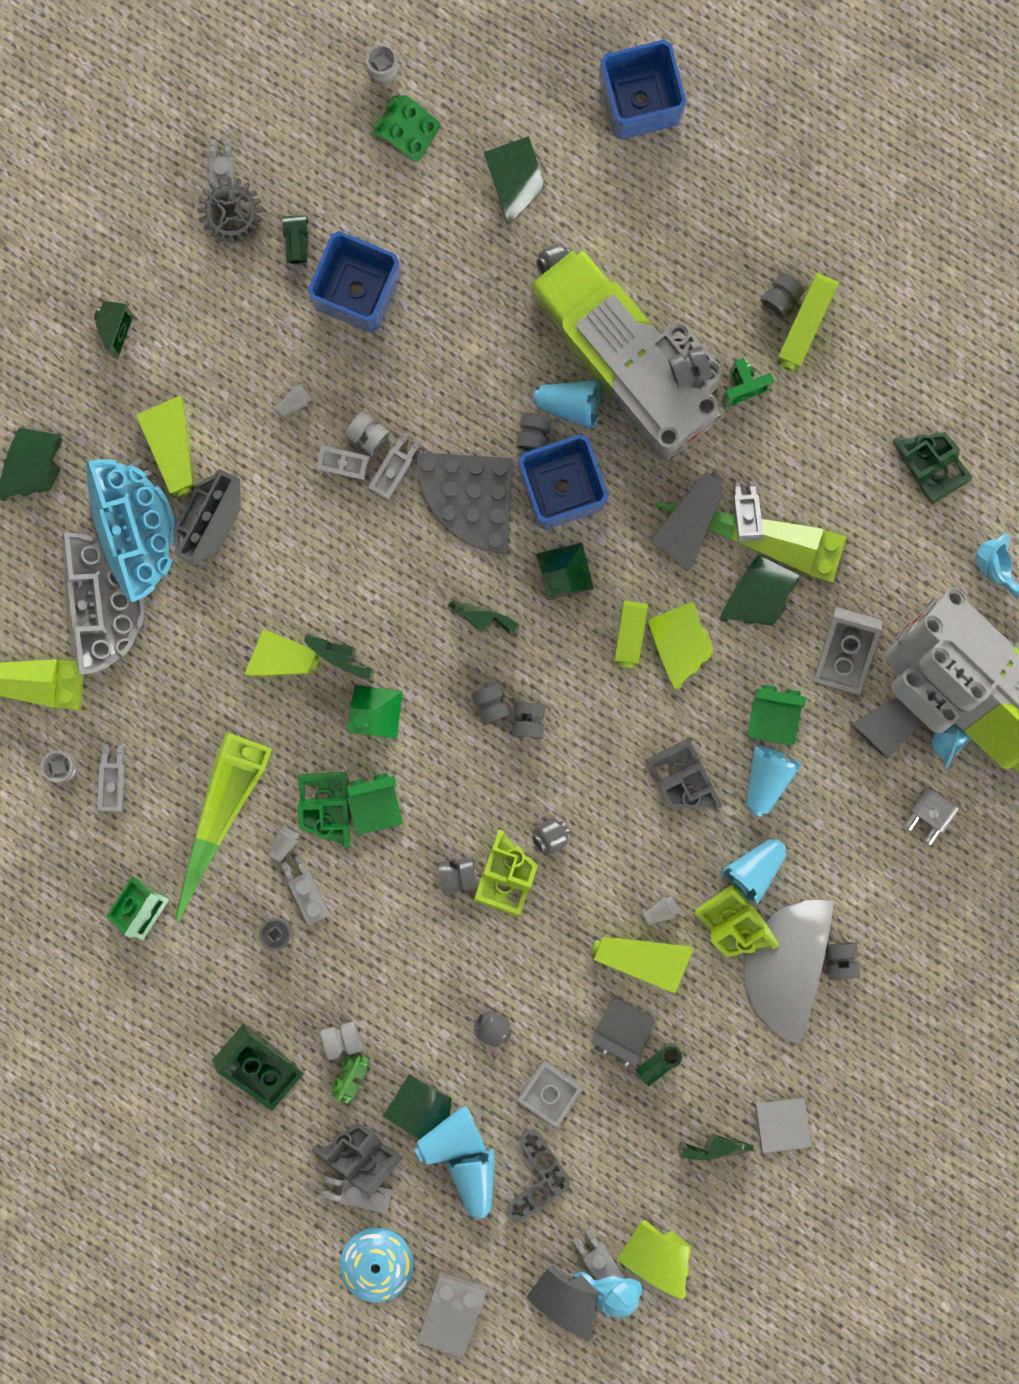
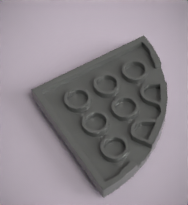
[417,452,513,554]

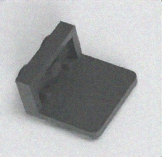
[591,998,655,1067]

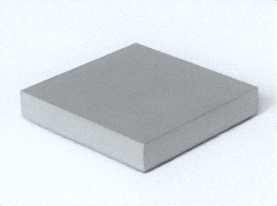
[516,1060,584,1129]
[755,1097,811,1153]

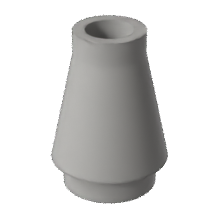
[276,384,313,417]
[269,824,301,862]
[643,895,681,926]

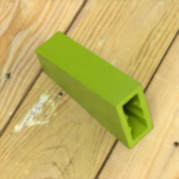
[776,272,839,371]
[136,396,195,498]
[591,936,694,994]

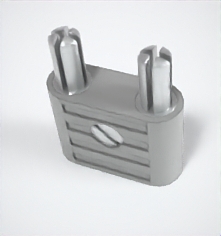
[904,788,959,845]

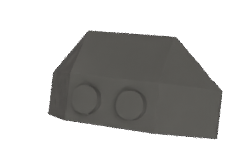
[173,469,241,565]

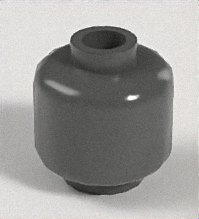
[536,244,571,275]
[532,818,570,854]
[474,1011,512,1047]

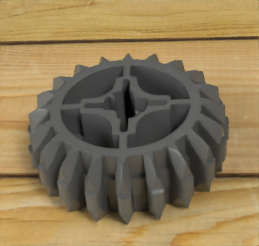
[198,177,263,243]

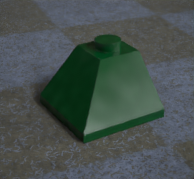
[94,301,134,360]
[536,543,594,600]

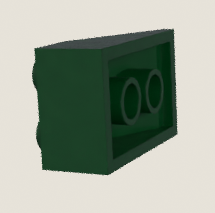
[212,1023,304,1110]

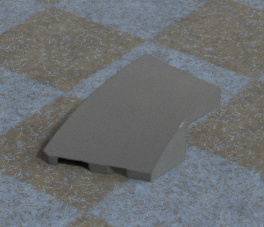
[646,738,723,809]
[312,1123,402,1197]
[526,1265,599,1341]

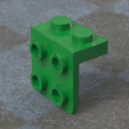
[371,95,441,162]
[747,685,806,745]
[345,773,402,835]

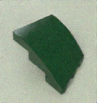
[484,136,545,224]
[0,427,63,501]
[893,432,972,504]
[720,555,799,626]
[448,602,520,636]
[304,635,374,682]
[383,1074,452,1139]
[677,1133,754,1160]

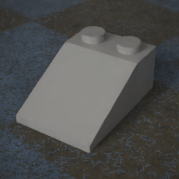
[813,607,882,695]
[417,1271,486,1358]

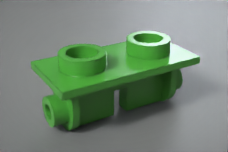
[331,1054,370,1104]

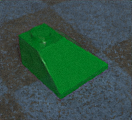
[347,685,403,739]

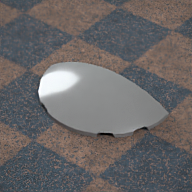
[63,533,144,676]
[744,900,834,1044]

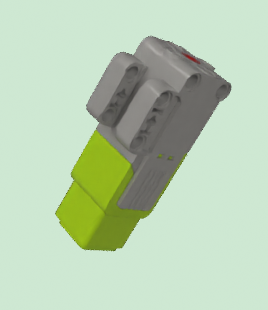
[531,250,721,460]
[885,588,1019,774]

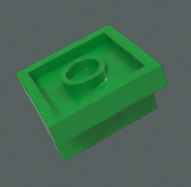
[722,357,775,408]
[106,876,169,941]

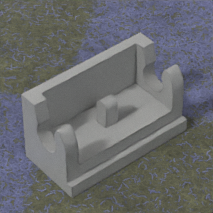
[316,444,371,480]

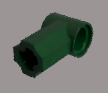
[282,215,308,264]
[635,1043,682,1087]

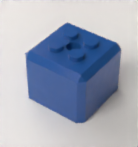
[599,39,687,140]
[308,231,401,333]
[518,434,608,530]

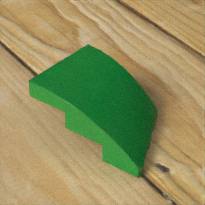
[297,772,350,848]

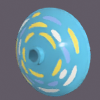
[340,1228,413,1303]

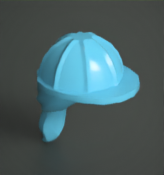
[975,533,1019,596]
[932,724,972,769]
[573,1272,642,1318]

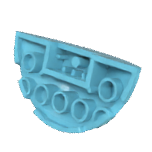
[86,459,176,603]

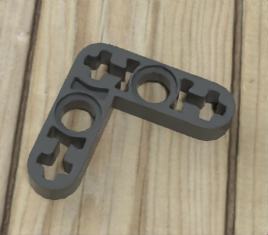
[507,1129,570,1221]

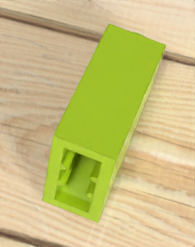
[614,600,648,669]
[245,629,321,677]

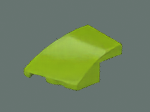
[648,602,714,690]
[473,829,538,917]
[695,884,779,957]
[617,1220,691,1300]

